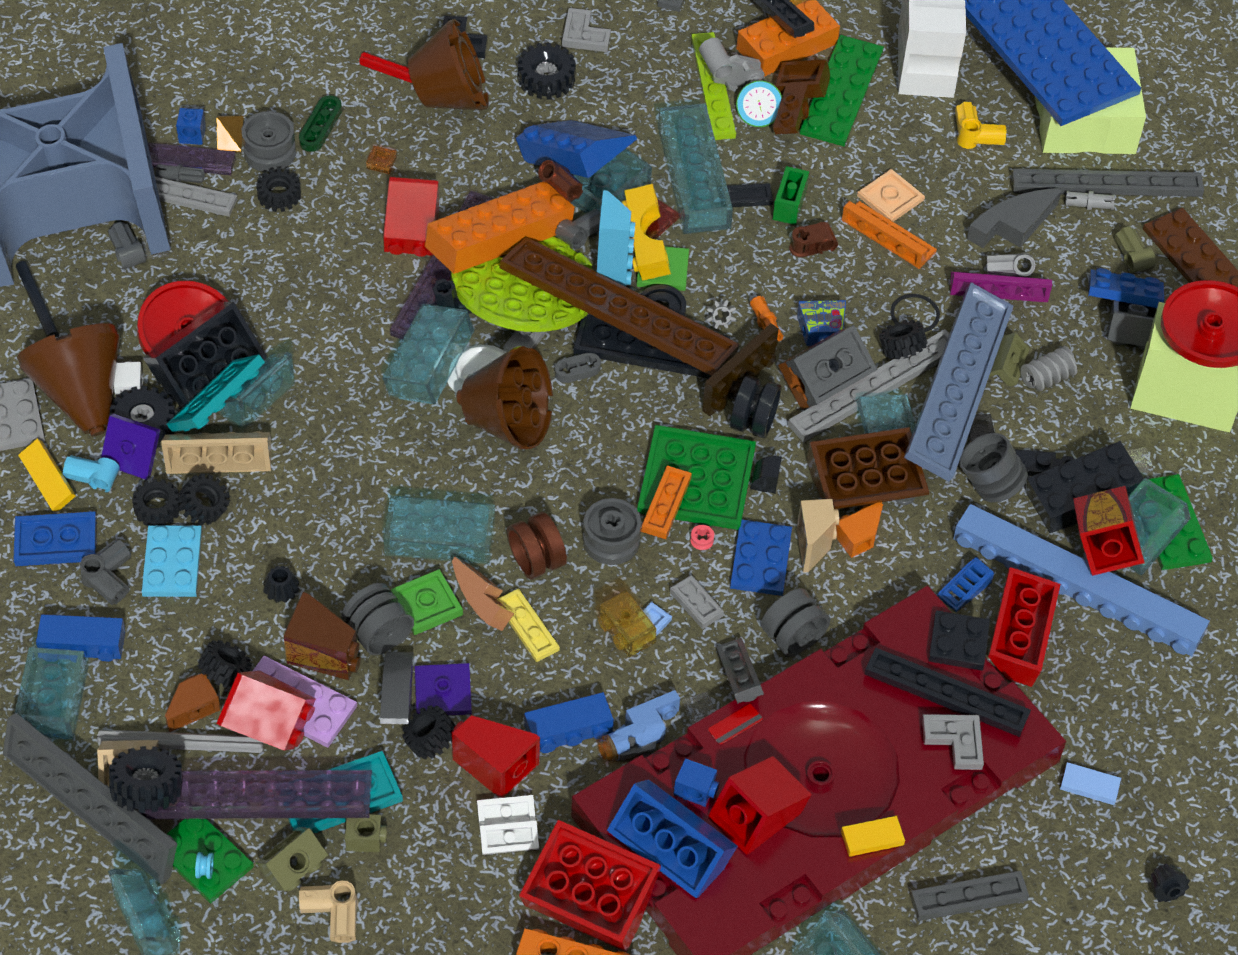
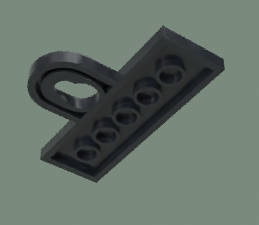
[574,285,730,378]

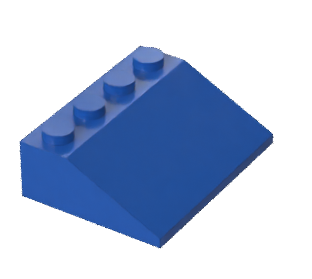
[516,120,637,178]

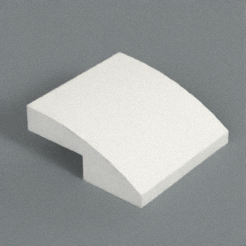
[477,795,539,855]

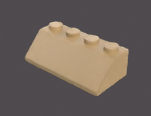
[161,431,272,474]

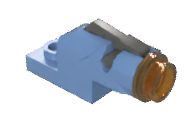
[597,690,680,762]

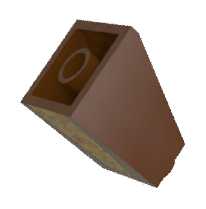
[284,592,361,681]

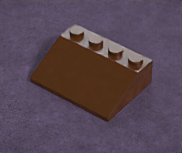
[806,427,929,509]

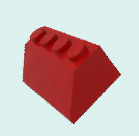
[988,567,1061,687]

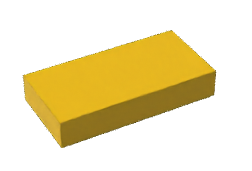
[841,816,905,857]

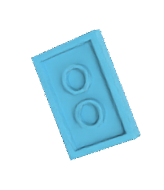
[142,525,202,597]

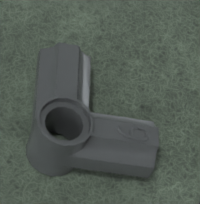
[80,539,131,605]

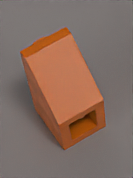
[836,502,883,558]

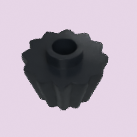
[263,566,299,603]
[1150,863,1190,902]

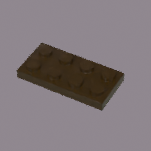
[702,323,779,416]

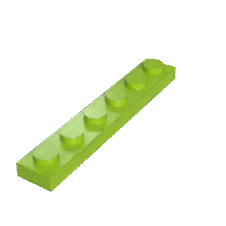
[691,32,736,140]

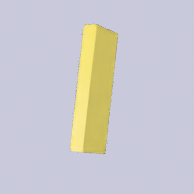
[497,588,560,662]

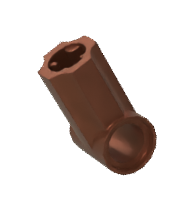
[538,160,583,202]

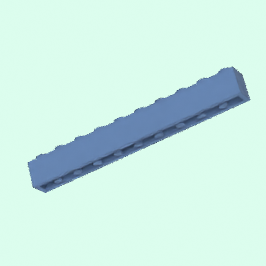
[953,504,1210,657]

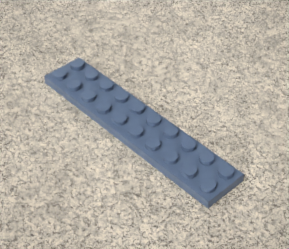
[904,283,1013,482]

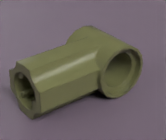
[1115,226,1156,273]

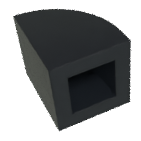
[750,456,782,494]

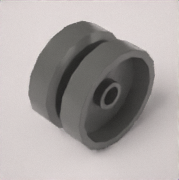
[241,111,296,173]
[583,498,642,565]
[761,588,831,657]

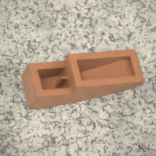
[452,557,514,631]

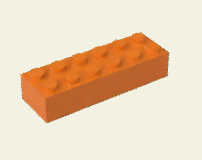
[425,181,575,274]

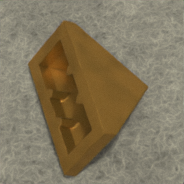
[217,116,244,153]

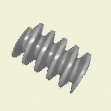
[1021,345,1077,392]

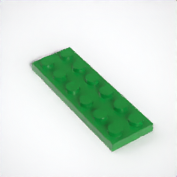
[800,35,884,147]

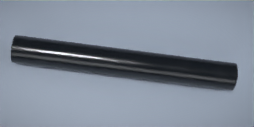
[16,261,59,338]

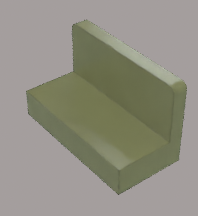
[989,332,1030,387]

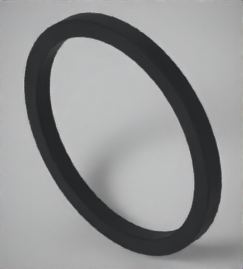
[890,294,940,332]

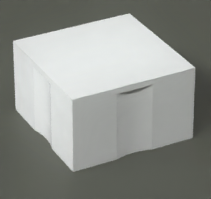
[898,0,966,98]

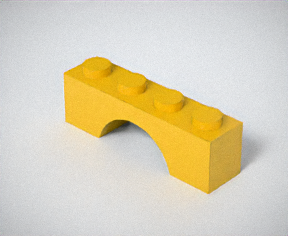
[622,184,671,281]

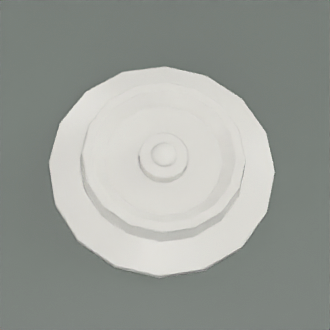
[445,344,507,394]

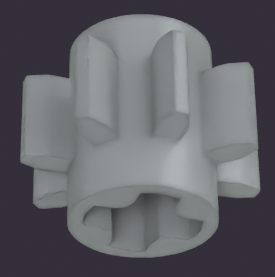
[706,298,736,329]

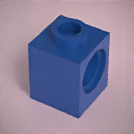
[176,108,206,145]
[674,758,720,807]

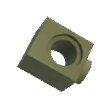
[345,814,387,852]

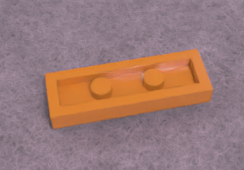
[641,466,692,539]

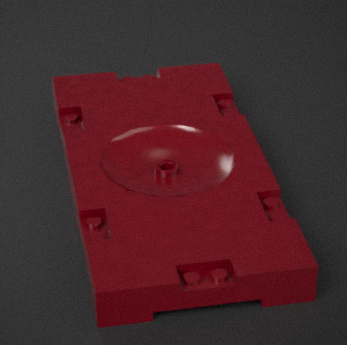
[571,585,1066,955]

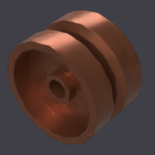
[507,512,567,580]

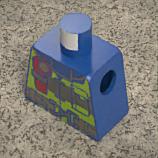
[797,300,846,346]

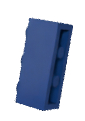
[36,614,126,662]
[524,692,614,753]

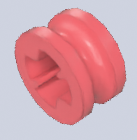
[690,525,714,550]

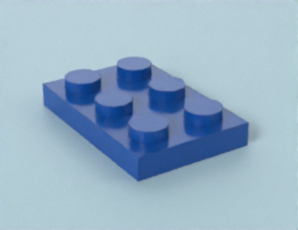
[1088,268,1164,308]
[14,512,97,566]
[730,520,792,596]

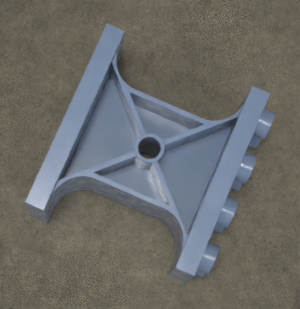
[0,43,170,287]

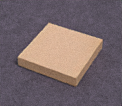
[857,169,925,222]

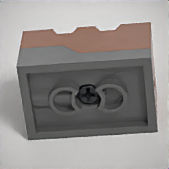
[778,325,878,409]

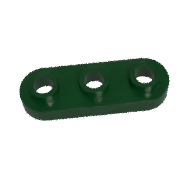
[299,95,342,152]

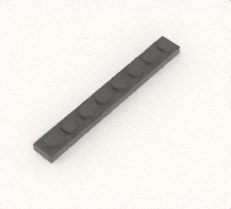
[1011,169,1204,197]

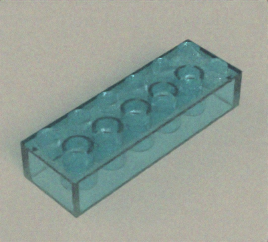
[658,103,733,234]

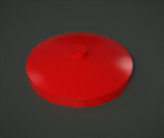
[1161,280,1238,368]
[137,281,229,355]

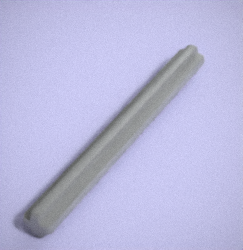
[97,730,264,753]

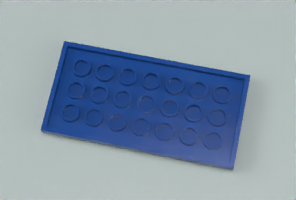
[965,0,1141,126]

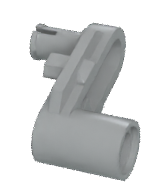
[699,38,765,91]

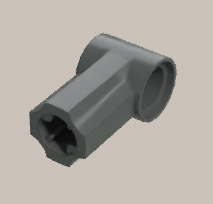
[555,209,601,249]
[108,222,146,270]

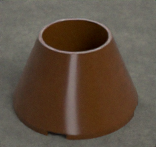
[408,19,489,110]

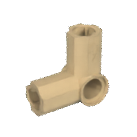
[299,880,358,943]

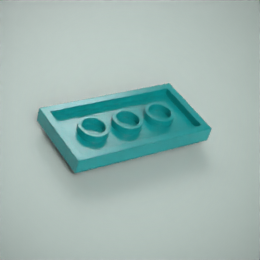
[166,354,265,432]
[277,751,403,834]

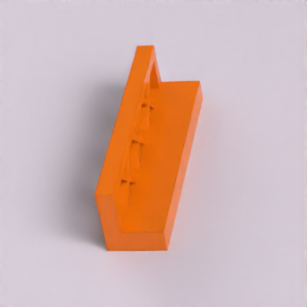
[842,201,937,269]

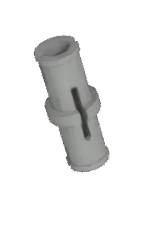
[1065,191,1115,210]

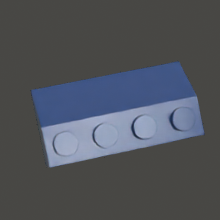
[607,779,738,898]

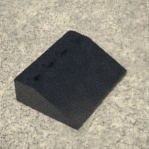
[143,302,272,409]

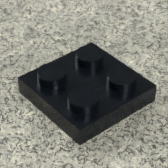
[928,610,990,671]

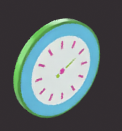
[736,81,782,127]

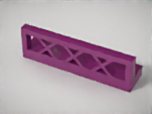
[950,271,1052,302]

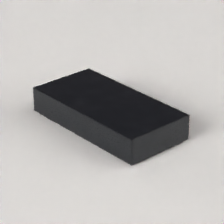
[722,183,773,208]

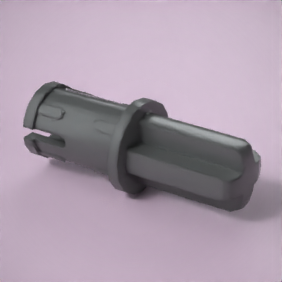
[156,164,205,183]

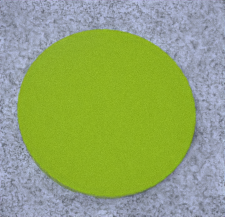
[450,237,593,332]

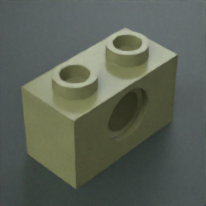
[256,827,328,892]

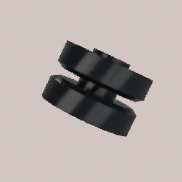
[730,375,782,439]

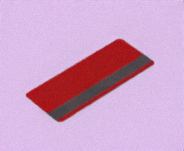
[708,704,763,745]

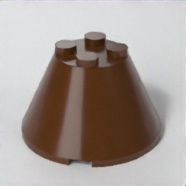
[456,346,553,449]

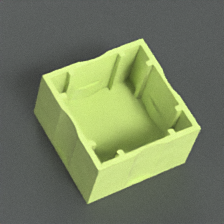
[1035,47,1146,154]
[1130,302,1238,432]

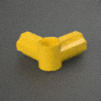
[955,102,1007,149]

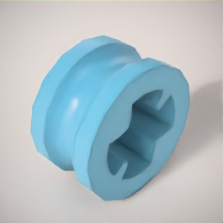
[195,852,214,879]

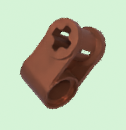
[789,222,838,257]

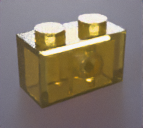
[598,590,656,658]

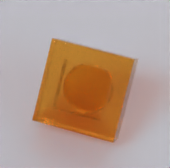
[366,145,397,174]

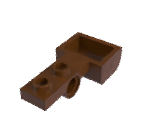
[773,59,830,135]

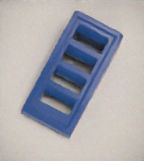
[937,557,994,612]

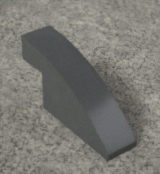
[967,188,1062,248]
[380,652,414,724]

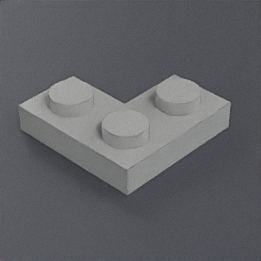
[562,8,611,52]
[922,715,984,770]

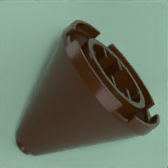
[17,323,120,437]

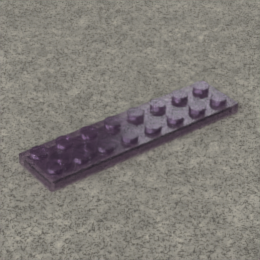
[140,770,372,819]

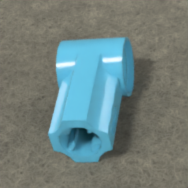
[62,455,120,492]

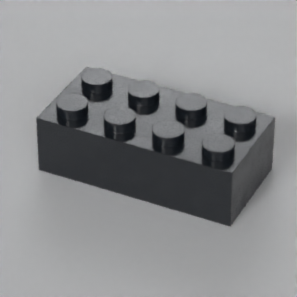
[1026,441,1145,533]

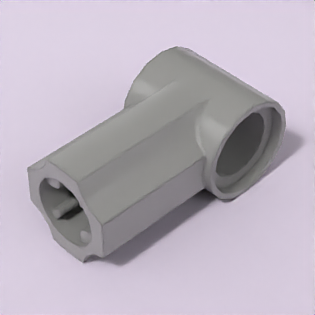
[987,252,1035,276]

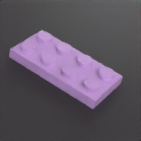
[253,656,357,748]

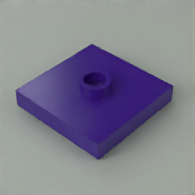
[101,414,160,480]
[415,663,472,716]

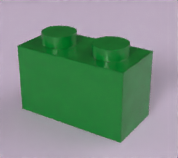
[773,166,809,225]

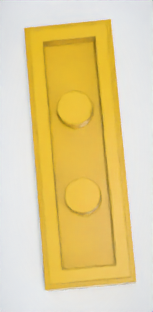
[18,438,76,512]

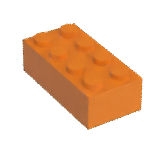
[736,0,840,77]

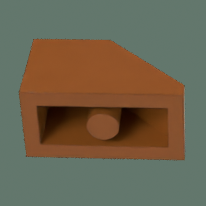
[165,674,220,732]

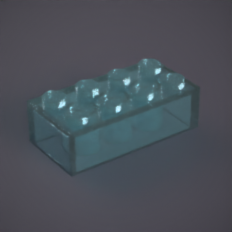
[382,304,474,405]
[384,496,495,565]

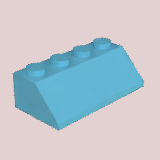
[597,190,635,287]

